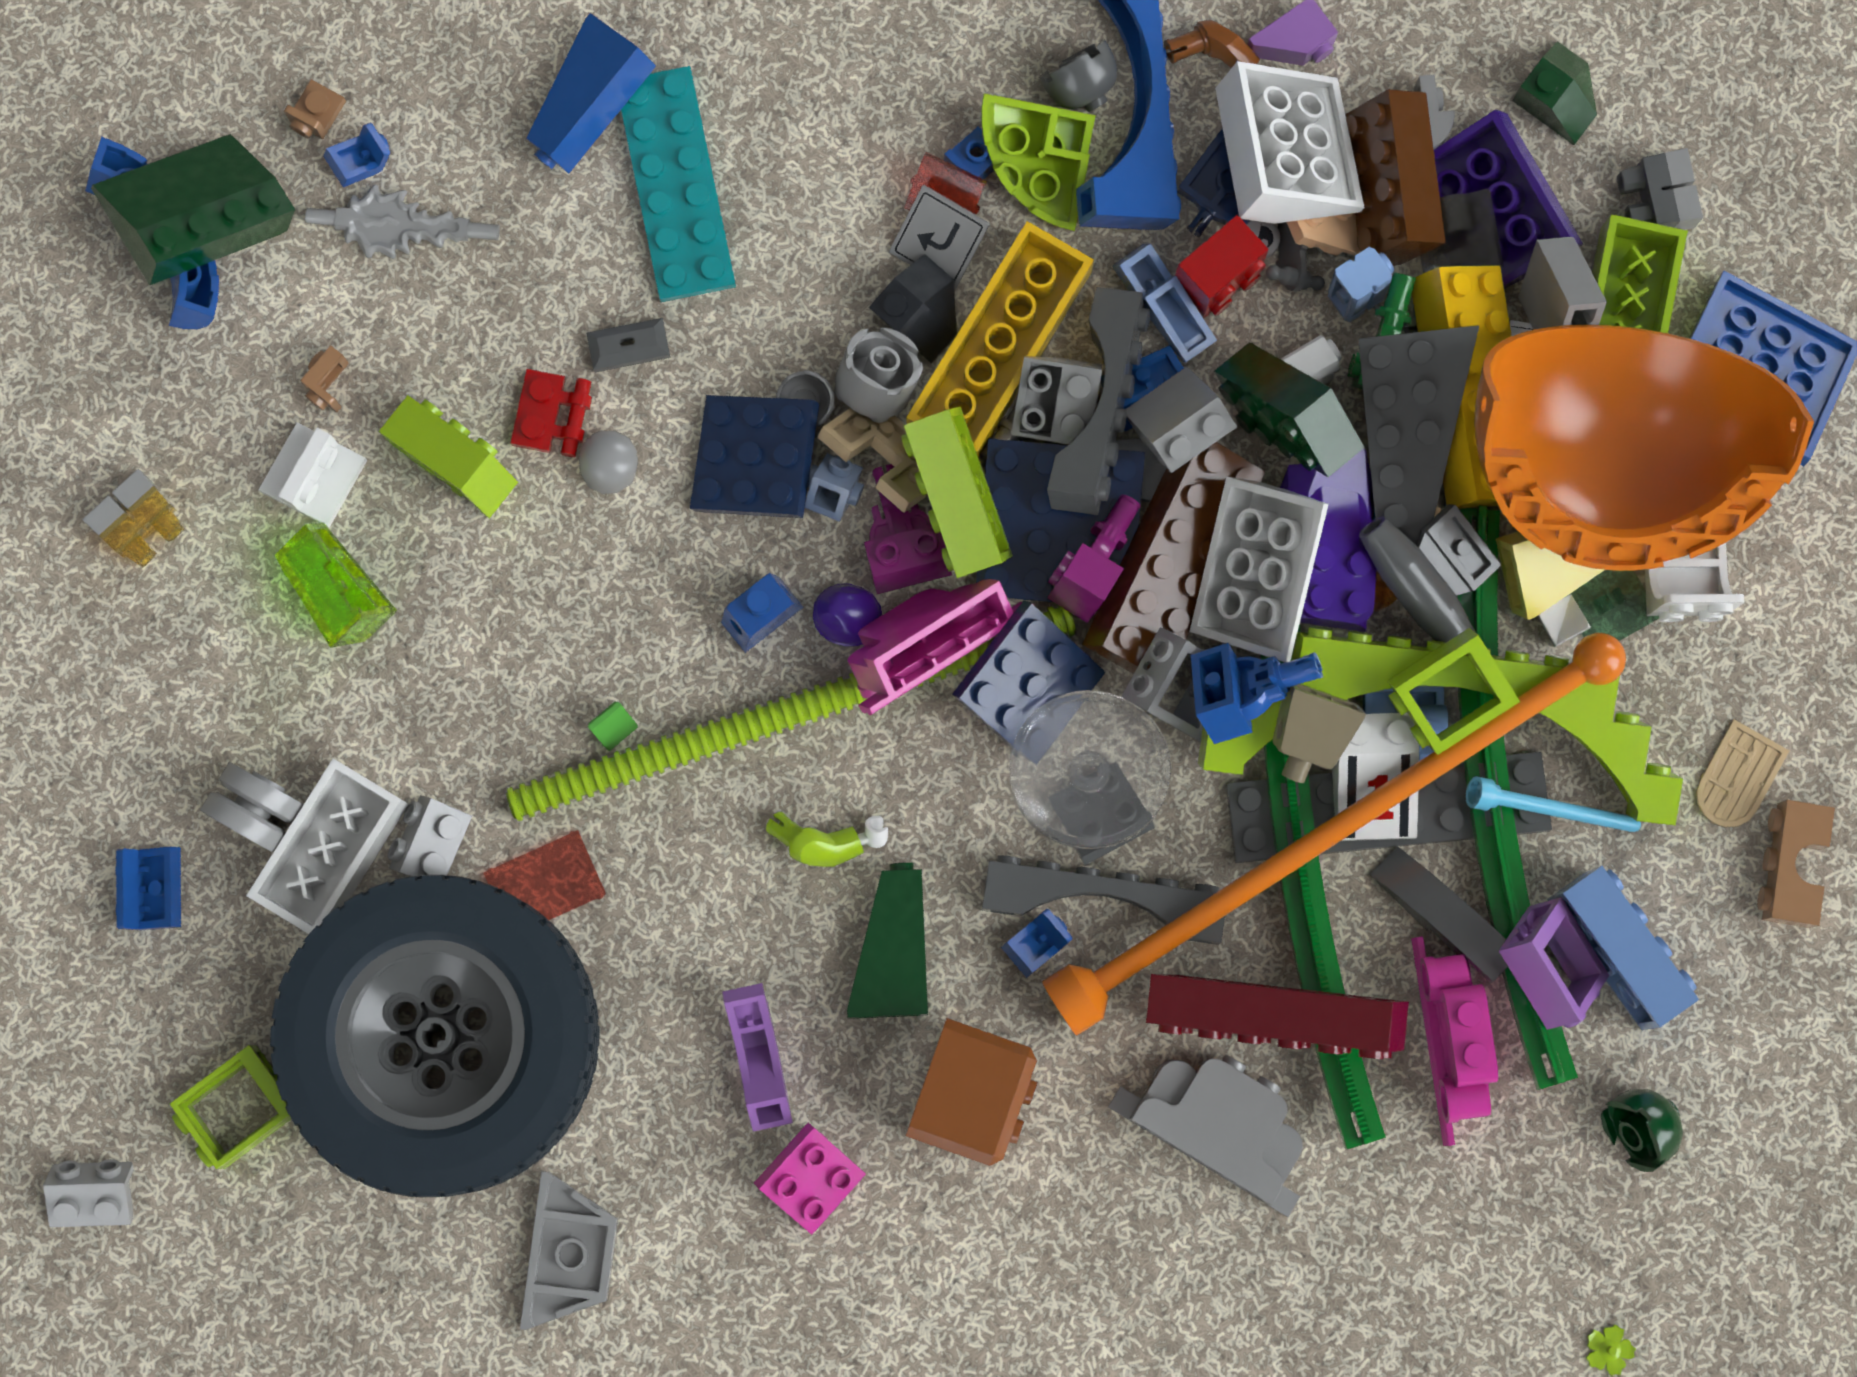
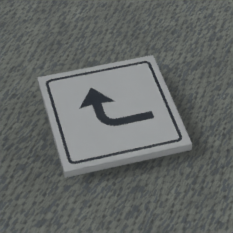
[889,185,991,290]

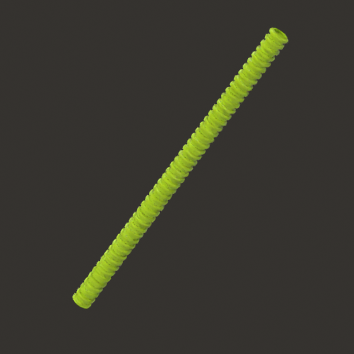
[506,605,1076,822]

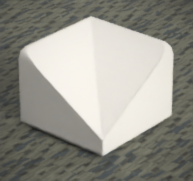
[1538,594,1591,647]

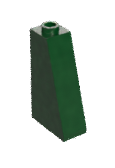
[847,863,928,1019]

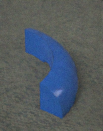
[85,136,219,330]

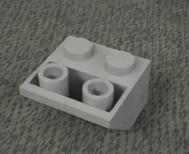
[1011,356,1102,444]

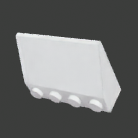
[1215,61,1364,224]
[1189,477,1328,662]

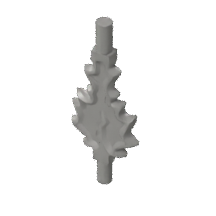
[305,185,500,259]

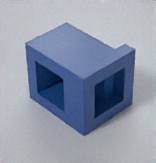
[944,126,994,192]

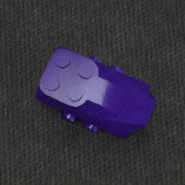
[1280,449,1376,633]

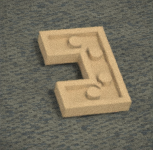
[818,408,928,513]

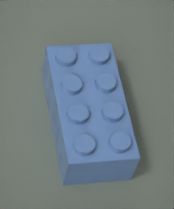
[1547,866,1699,1030]

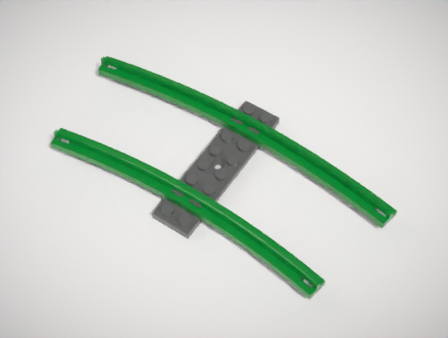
[1226,505,1578,1150]

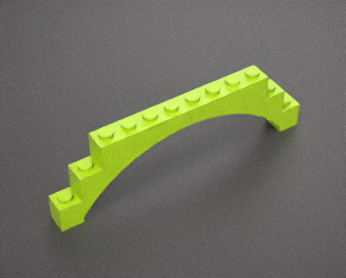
[1198,626,1683,826]

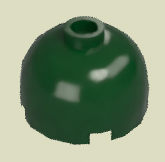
[1601,1089,1683,1172]

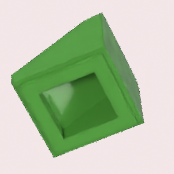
[587,701,638,751]

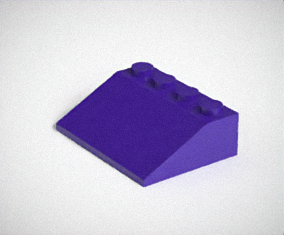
[1434,109,1583,289]

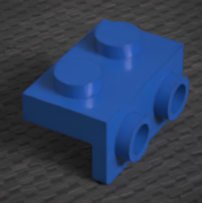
[115,846,181,931]

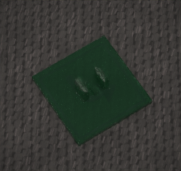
[1567,570,1659,641]

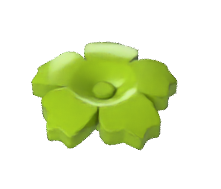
[1586,1325,1636,1376]

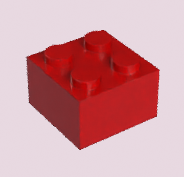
[1175,215,1269,319]

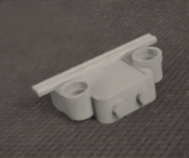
[1108,1055,1303,1217]

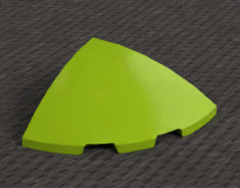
[981,93,1096,231]

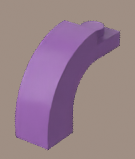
[722,983,793,1132]

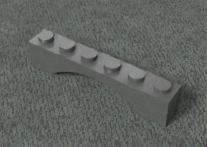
[1047,287,1150,515]
[982,855,1225,945]

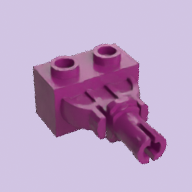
[864,464,952,595]
[1047,494,1140,623]

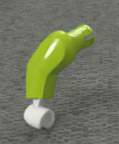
[766,812,888,867]

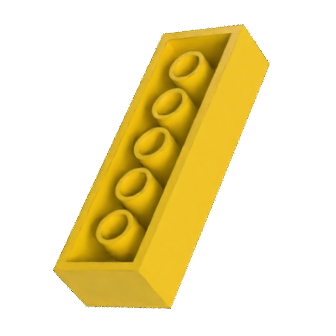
[906,221,1094,458]
[1412,266,1512,509]

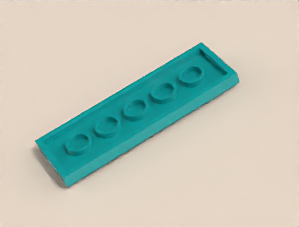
[621,66,736,303]

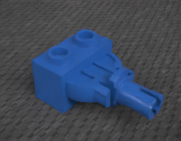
[1191,643,1323,744]

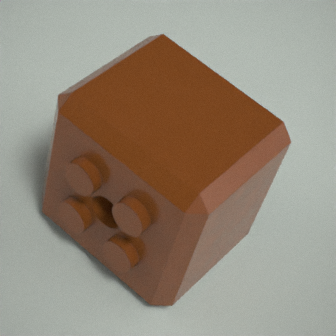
[906,1018,1038,1166]

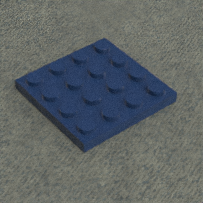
[976,439,1145,602]

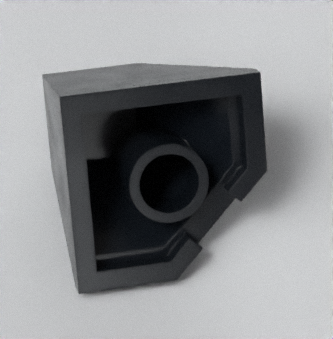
[869,254,958,364]

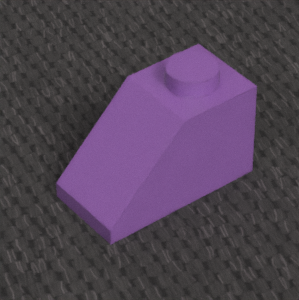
[1247,0,1338,66]

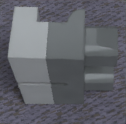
[1617,148,1703,230]

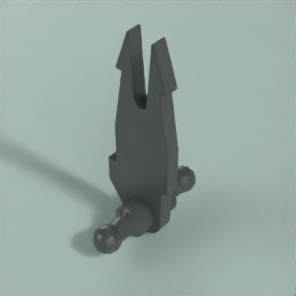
[1266,222,1325,292]

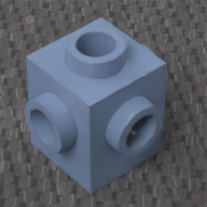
[805,453,864,522]

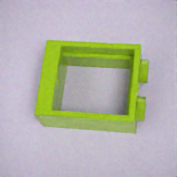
[1387,628,1520,755]
[170,1045,291,1170]

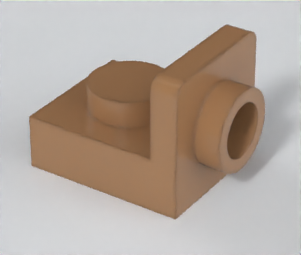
[284,79,346,140]

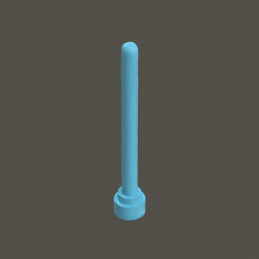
[1466,776,1641,832]

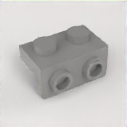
[388,795,472,877]
[43,1159,134,1227]

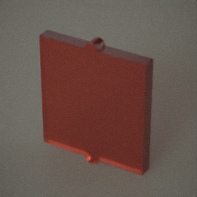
[904,152,987,214]

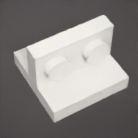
[259,422,367,528]

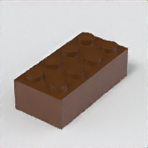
[1345,89,1446,266]

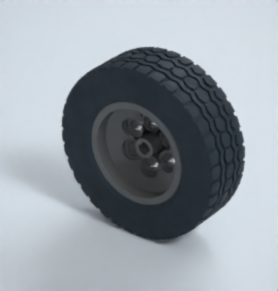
[270,875,600,1198]

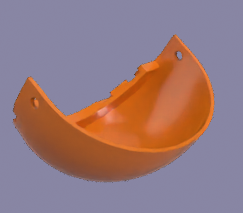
[1474,325,1814,571]

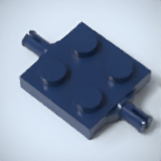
[1177,128,1251,237]

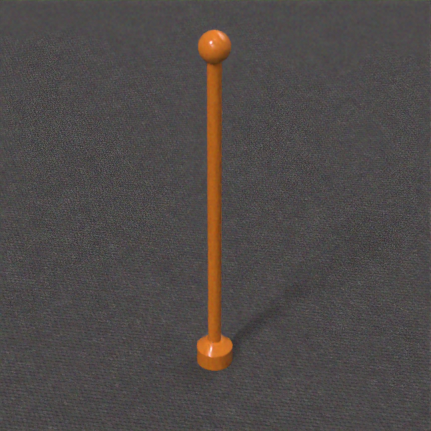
[1042,633,1626,1036]

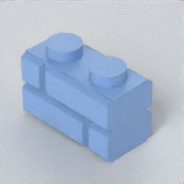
[1328,246,1394,322]

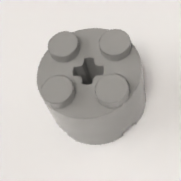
[834,328,923,423]

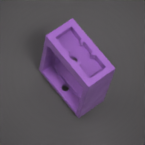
[1499,897,1609,1030]

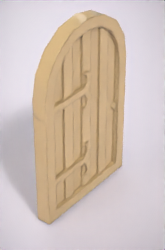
[1696,719,1789,828]

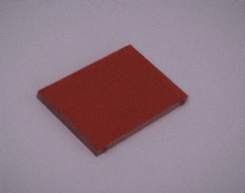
[484,830,607,920]

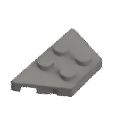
[520,1171,618,1330]

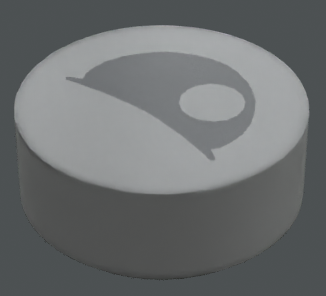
[1247,221,1280,259]

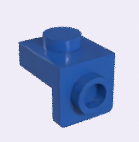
[323,122,390,187]
[1001,909,1073,978]

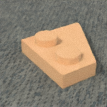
[1287,213,1360,256]

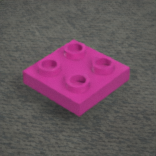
[754,1122,866,1235]

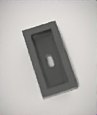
[586,318,671,373]

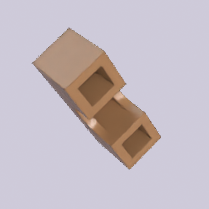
[1757,799,1835,928]

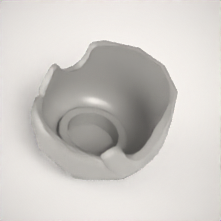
[776,370,835,428]
[579,430,638,494]

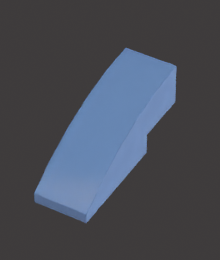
[1112,243,1217,363]

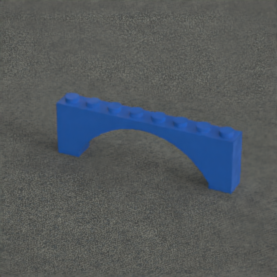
[1076,0,1181,230]

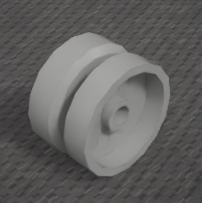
[200,761,304,852]

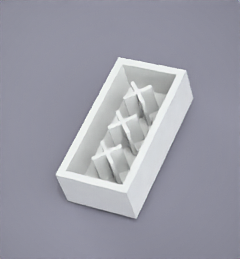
[246,758,409,934]

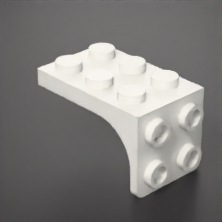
[1645,543,1744,622]

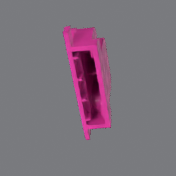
[848,579,1034,715]
[1411,936,1498,1146]

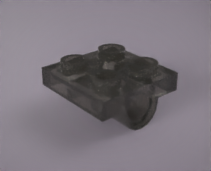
[1420,189,1504,273]

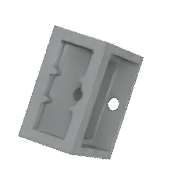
[1121,627,1204,742]

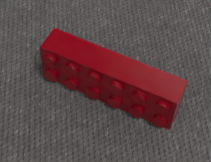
[1146,974,1409,1059]

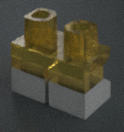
[82,469,184,567]

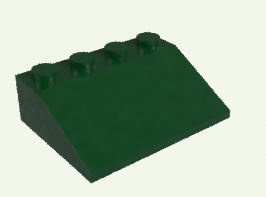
[91,134,295,285]

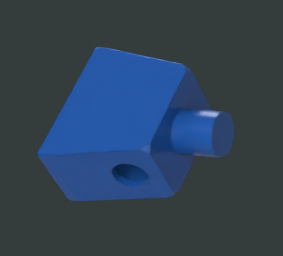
[721,573,804,653]

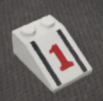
[1332,713,1419,841]

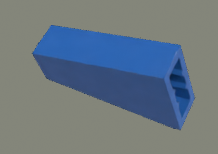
[526,13,656,174]

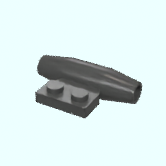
[1359,504,1501,643]

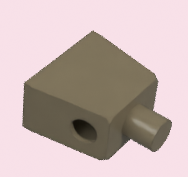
[1273,684,1366,783]

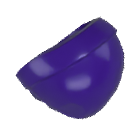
[812,583,882,647]

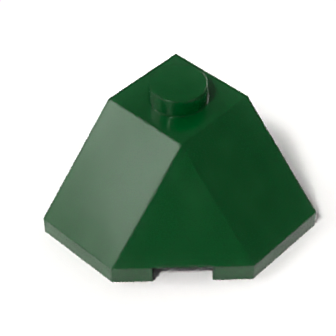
[1512,41,1597,145]

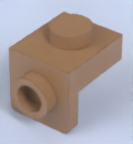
[300,345,349,413]

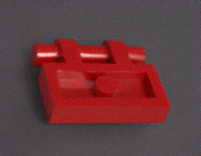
[510,369,592,457]

